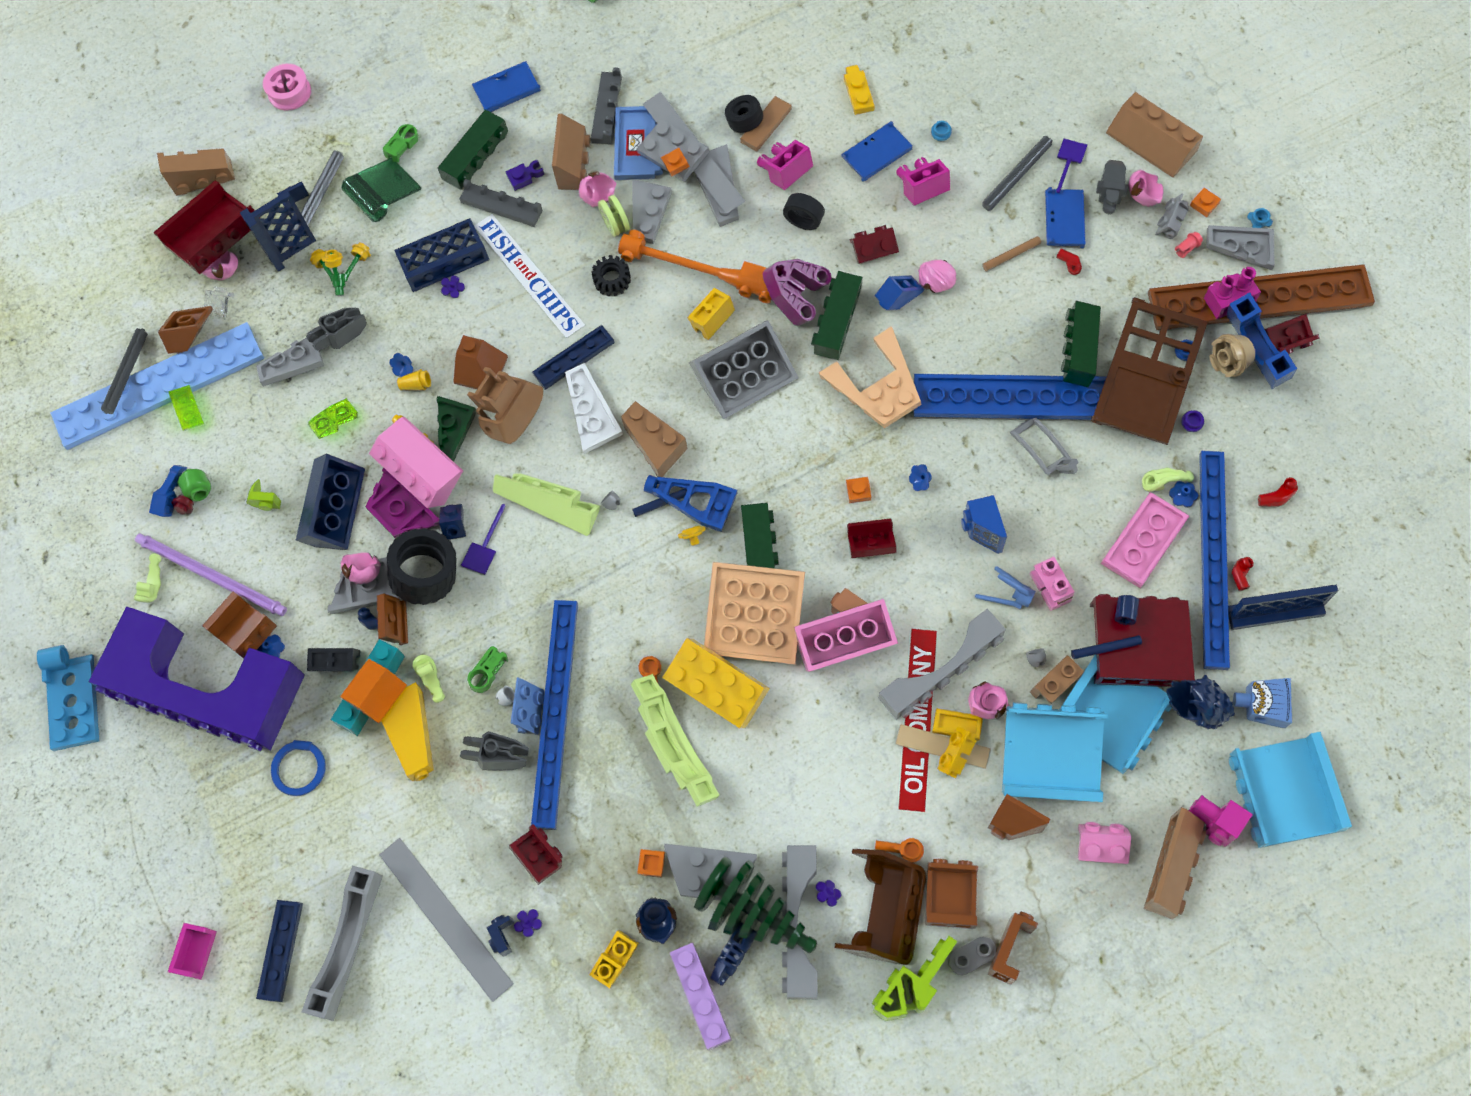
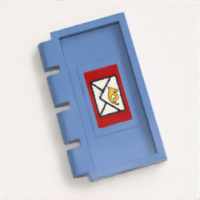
[614,106,663,180]

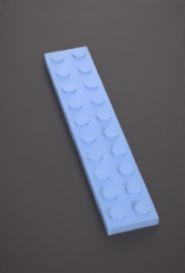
[50,322,265,450]

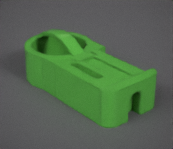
[383,124,418,163]
[467,646,508,693]

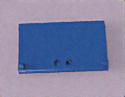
[472,61,541,112]
[841,121,913,182]
[1045,187,1085,249]

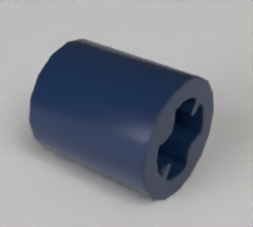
[1114,595,1140,625]

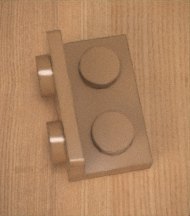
[1030,655,1084,703]

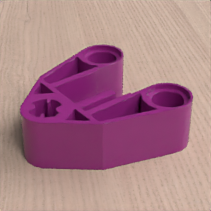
[763,259,832,326]

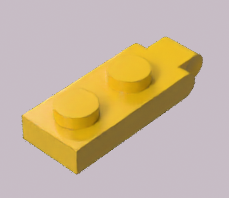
[843,65,874,115]

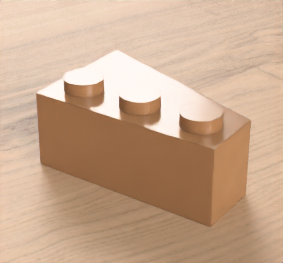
[157,148,235,196]
[621,401,688,477]

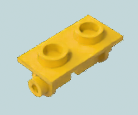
[937,726,977,778]

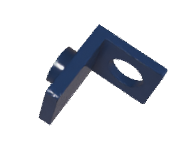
[277,181,309,219]

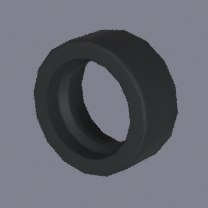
[783,193,825,230]

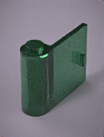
[341,157,421,222]

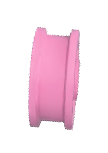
[263,64,311,110]

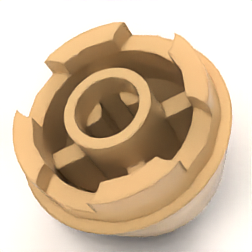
[1209,334,1255,377]

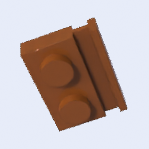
[377,593,408,645]

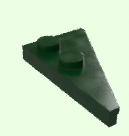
[436,396,477,462]

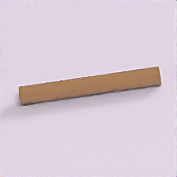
[982,236,1041,271]

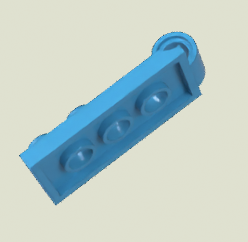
[37,645,99,751]

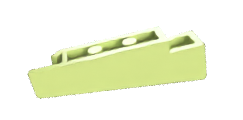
[493,473,600,536]

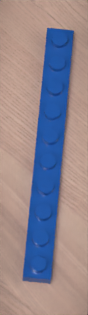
[1199,451,1230,670]
[531,600,578,830]

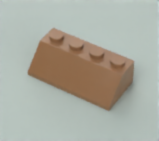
[1106,92,1203,178]
[1143,807,1206,919]

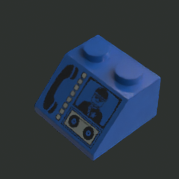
[961,495,1007,554]

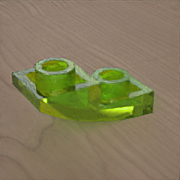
[169,385,204,431]
[308,398,358,439]

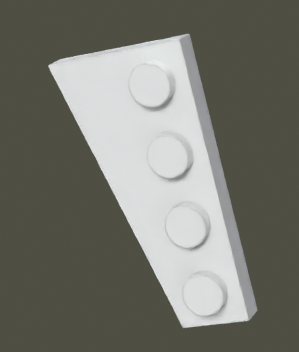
[565,363,623,454]

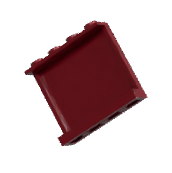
[153,180,260,275]
[1090,594,1195,687]

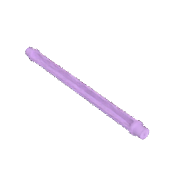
[135,533,287,616]

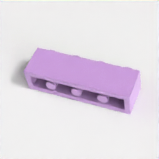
[669,942,732,1051]

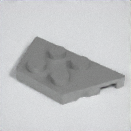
[327,557,402,614]
[664,844,757,901]

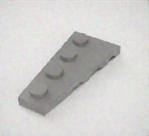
[694,144,739,227]

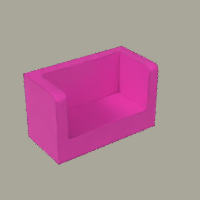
[168,923,217,980]

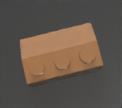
[552,114,591,190]

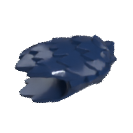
[1166,675,1235,730]

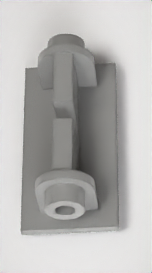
[1155,194,1189,239]

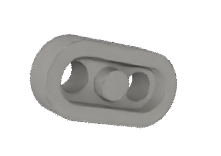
[949,937,996,975]

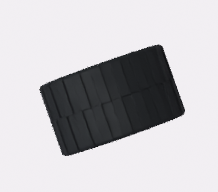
[387,528,457,605]

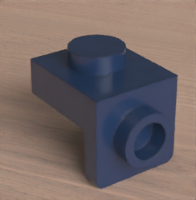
[439,504,466,540]
[486,915,514,957]

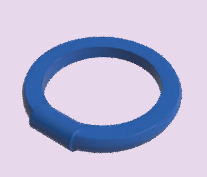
[271,740,326,796]

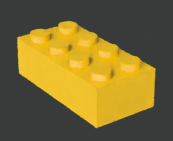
[662,638,770,728]

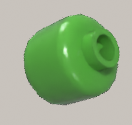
[178,469,211,501]

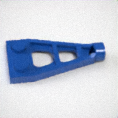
[644,475,738,532]

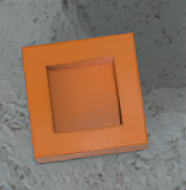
[661,148,689,177]
[1190,188,1221,217]
[846,477,871,503]
[637,849,665,877]

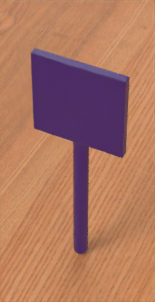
[1056,138,1087,193]
[461,504,505,575]

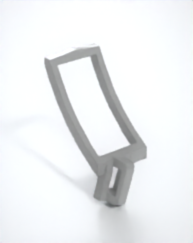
[1010,418,1078,475]

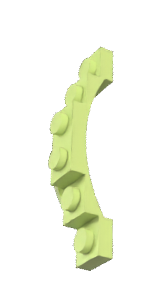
[630,674,720,807]

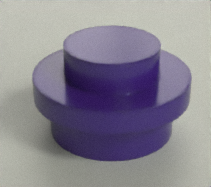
[1181,410,1204,432]

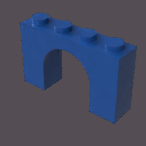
[1227,292,1297,389]

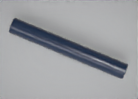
[632,488,697,517]
[1071,635,1142,659]

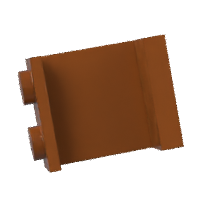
[202,591,277,659]

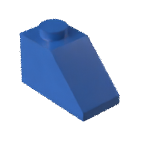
[874,275,924,310]

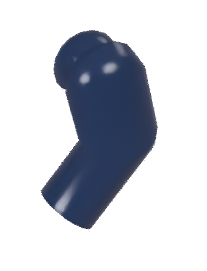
[357,607,378,630]

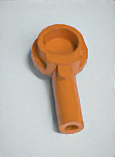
[639,656,661,684]
[875,838,924,863]

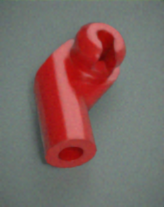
[1056,248,1082,275]
[1232,557,1254,591]

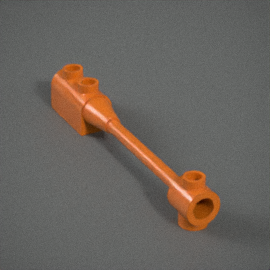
[618,230,772,304]

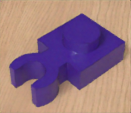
[505,160,544,191]

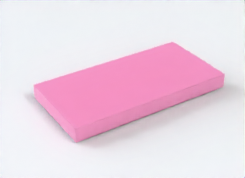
[1101,492,1189,589]

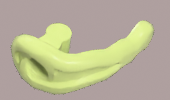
[1142,467,1194,492]
[134,553,161,603]
[412,655,445,703]

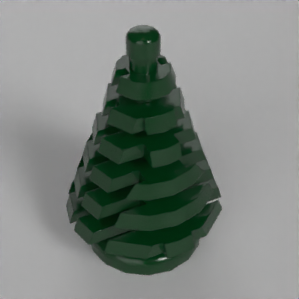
[694,857,817,953]

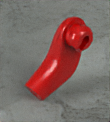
[1258,477,1298,507]

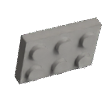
[637,119,710,182]

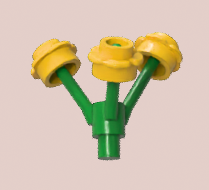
[310,242,371,296]

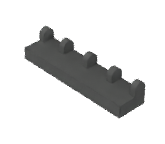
[591,67,622,145]
[459,179,543,227]

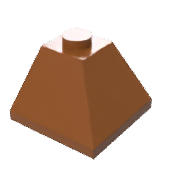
[158,306,213,354]
[453,335,508,389]
[988,794,1051,840]

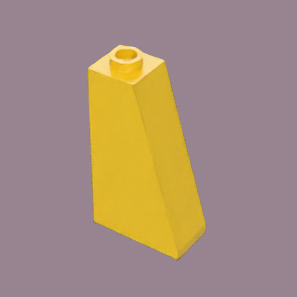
[381,682,434,781]

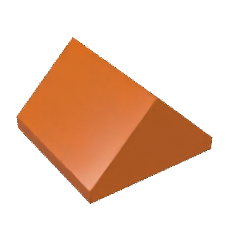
[340,658,407,723]

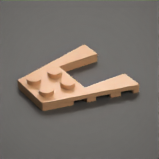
[819,327,922,428]

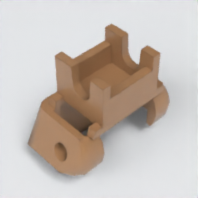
[467,367,544,444]

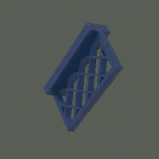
[240,191,316,272]
[394,218,489,292]
[1228,584,1338,630]

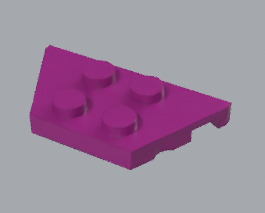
[365,467,440,538]

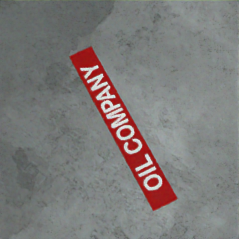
[899,629,937,812]

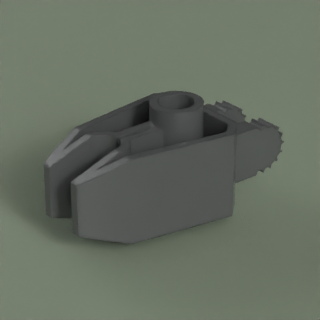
[1096,160,1128,215]
[306,308,367,351]
[460,731,529,770]

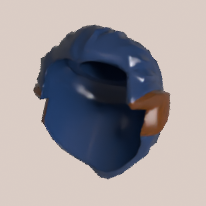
[636,897,677,944]

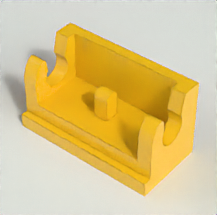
[687,288,735,340]

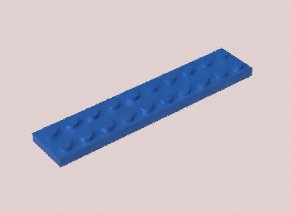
[914,374,1107,420]

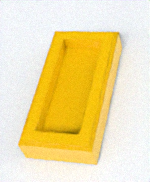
[932,708,983,741]

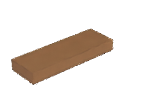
[740,96,792,152]

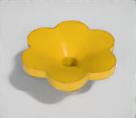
[678,526,706,545]

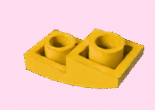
[589,930,639,988]

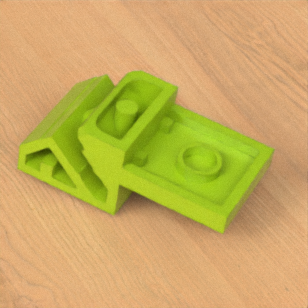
[872,936,957,1021]

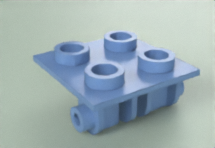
[510,677,544,735]

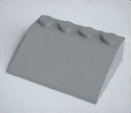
[689,320,798,419]

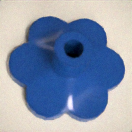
[389,353,413,377]
[909,464,932,491]
[1169,481,1199,508]
[257,634,285,658]

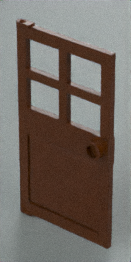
[1090,297,1208,445]

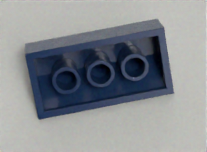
[296,453,365,550]

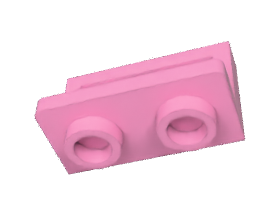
[1078,822,1131,864]

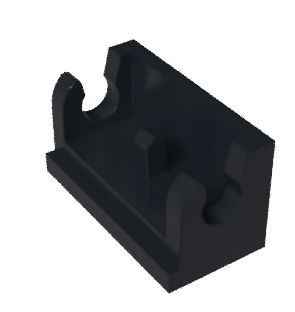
[307,648,360,671]

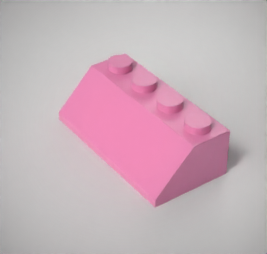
[369,417,463,508]
[794,599,898,672]

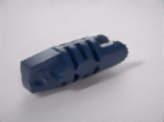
[710,922,758,986]

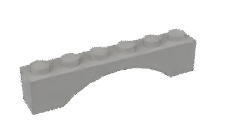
[878,608,1006,720]
[782,845,818,1000]
[302,865,383,1021]

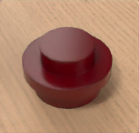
[171,495,194,515]

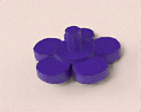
[441,276,465,298]
[815,880,841,907]
[514,909,542,937]

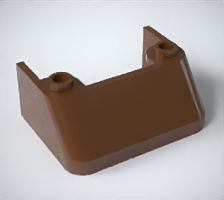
[834,849,926,965]

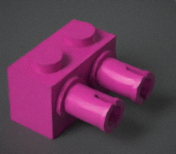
[757,140,813,190]
[896,157,950,206]
[1204,266,1261,319]
[1188,795,1253,847]

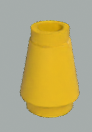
[397,369,431,390]

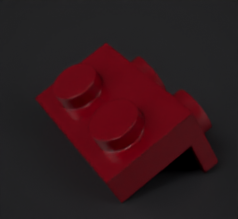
[849,225,899,264]
[1264,314,1320,354]
[847,518,897,558]
[509,824,563,885]

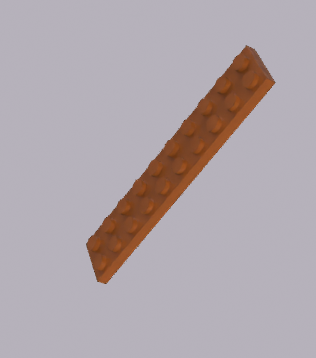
[1148,264,1375,330]

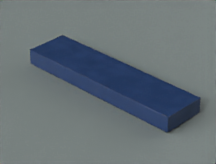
[532,325,615,390]
[256,900,303,1002]

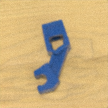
[149,465,187,517]

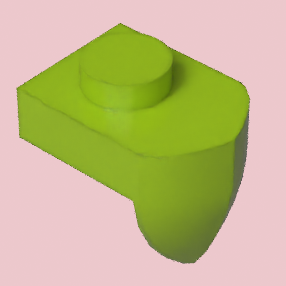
[246,479,281,511]

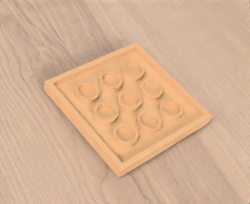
[704,562,805,664]

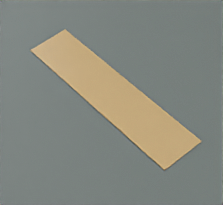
[896,724,991,769]

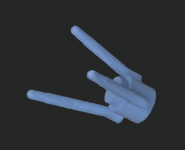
[975,566,1036,609]

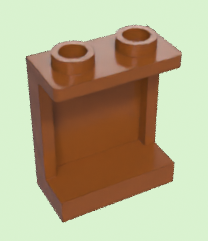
[925,859,978,929]
[987,911,1038,985]

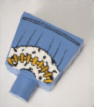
[1233,678,1292,728]

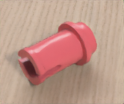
[1175,232,1203,258]

